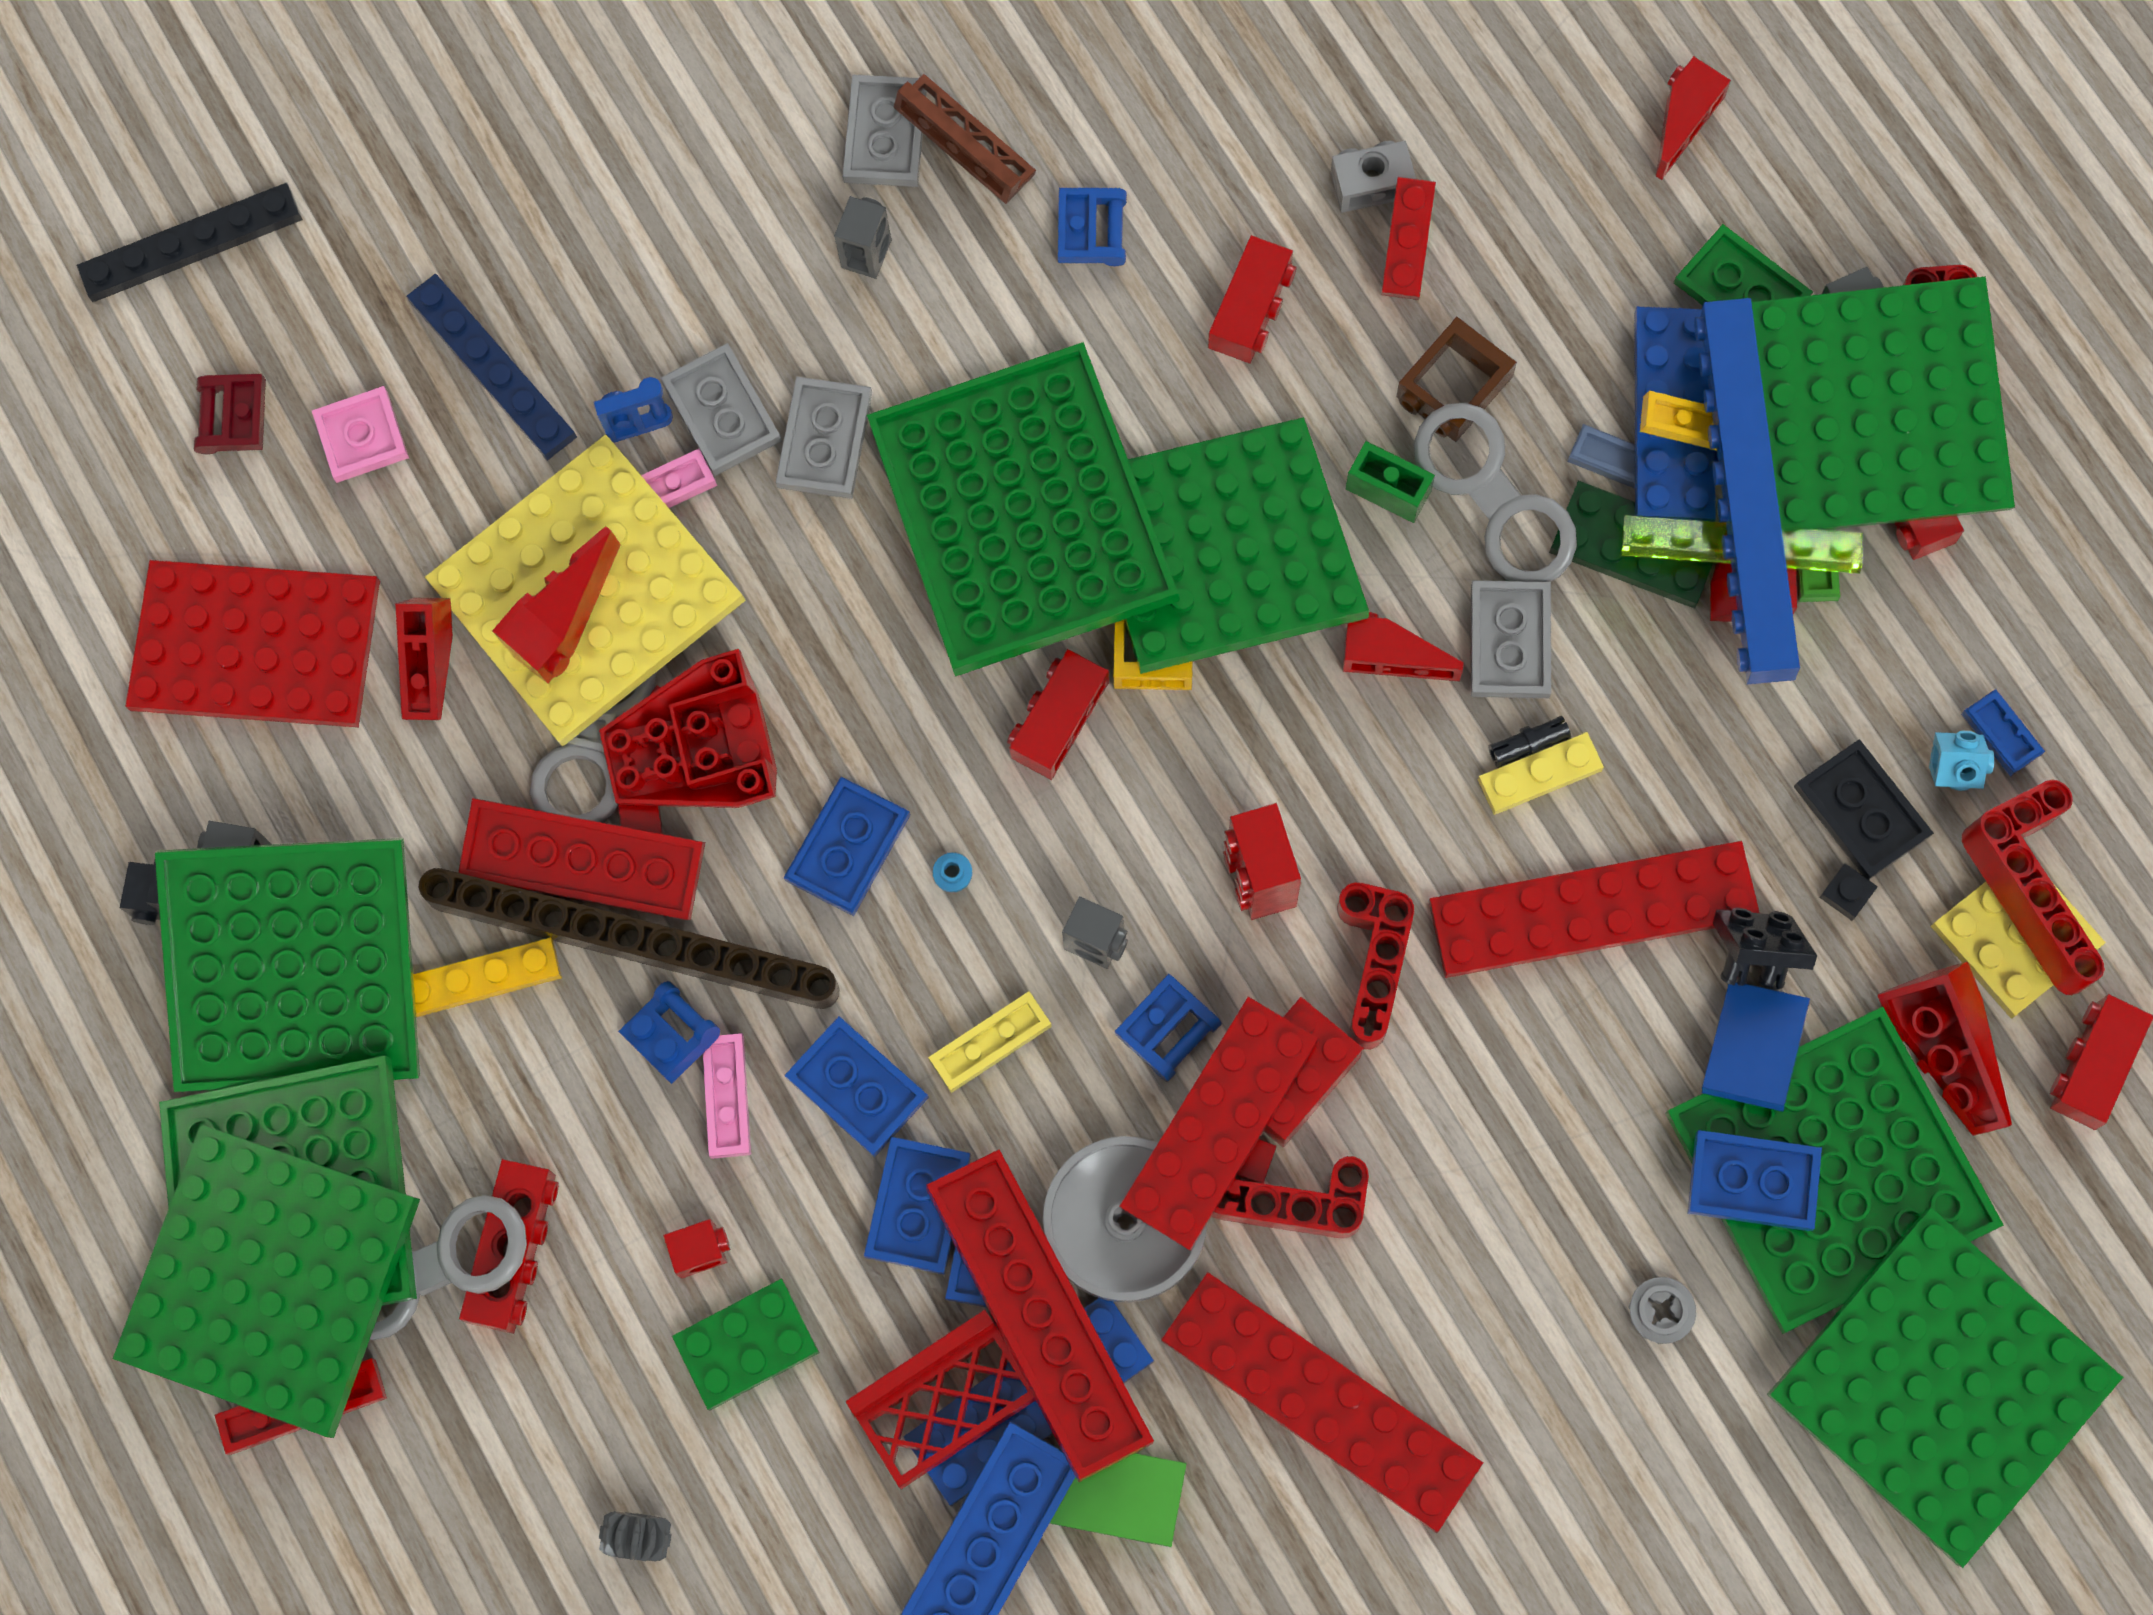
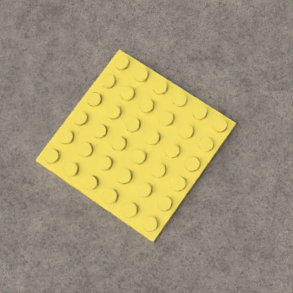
[425,434,746,747]

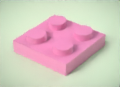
[312,386,409,483]

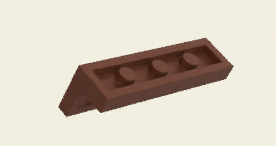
[894,74,1036,204]

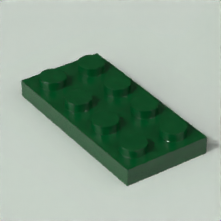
[1549,480,1723,609]

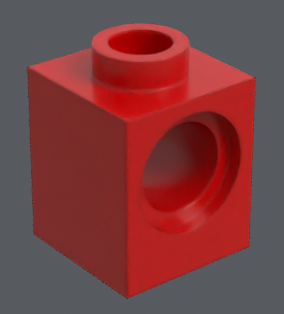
[663,1219,731,1279]

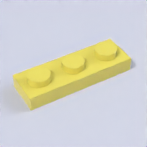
[1478,732,1604,815]
[928,991,1052,1093]

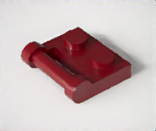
[194,373,266,455]

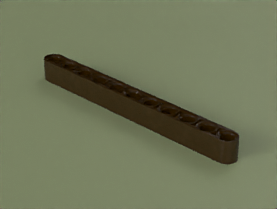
[418,868,840,1009]

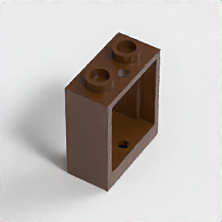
[1396,317,1517,442]

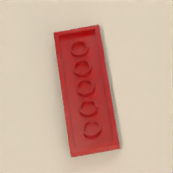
[458,798,706,920]
[1119,996,1319,1251]

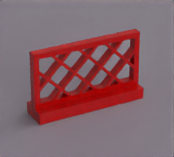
[845,1310,1036,1490]

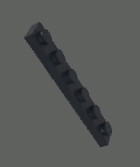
[76,182,303,302]

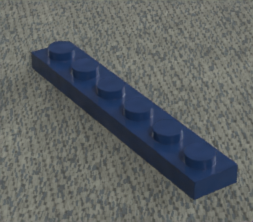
[406,273,577,461]

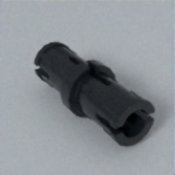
[1488,715,1571,768]

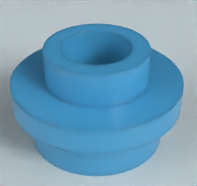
[933,853,972,892]

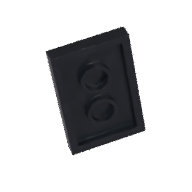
[1794,739,1934,880]

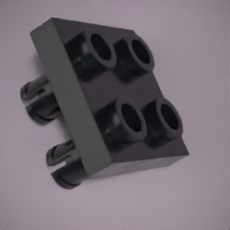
[1713,908,1817,989]

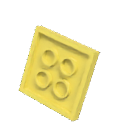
[1930,882,2106,1019]

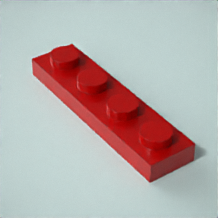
[214,1358,387,1455]

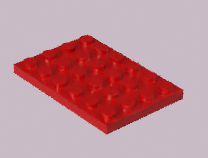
[125,560,380,728]

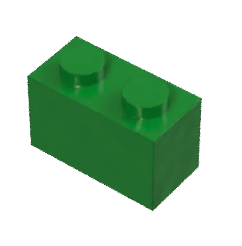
[1345,441,1435,523]

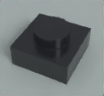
[1819,863,1878,921]

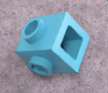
[1929,731,1994,791]

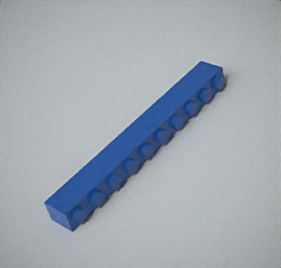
[1694,298,1800,685]

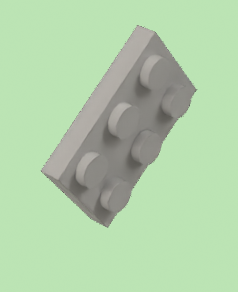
[842,75,927,187]
[661,343,782,476]
[776,377,872,499]
[1471,580,1551,699]

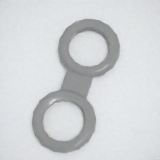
[1414,402,1577,582]
[530,673,656,823]
[370,1195,527,1340]

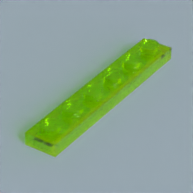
[1621,515,1863,574]

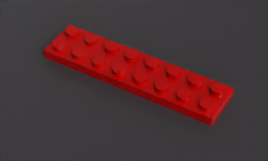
[1429,841,1760,978]
[926,1149,1154,1482]
[1161,1272,1484,1533]

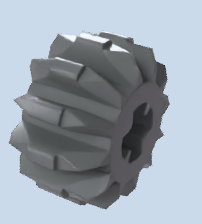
[599,1511,672,1562]

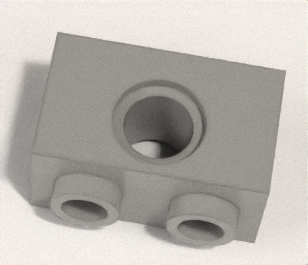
[1331,140,1416,213]

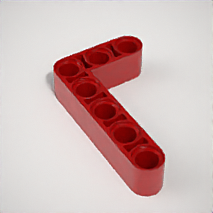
[1962,780,2105,996]

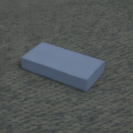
[1567,424,1635,489]

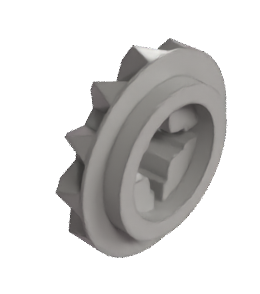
[1629,1277,1696,1344]

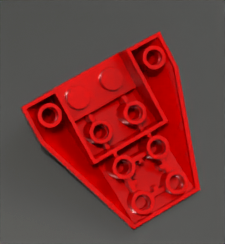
[599,649,777,808]

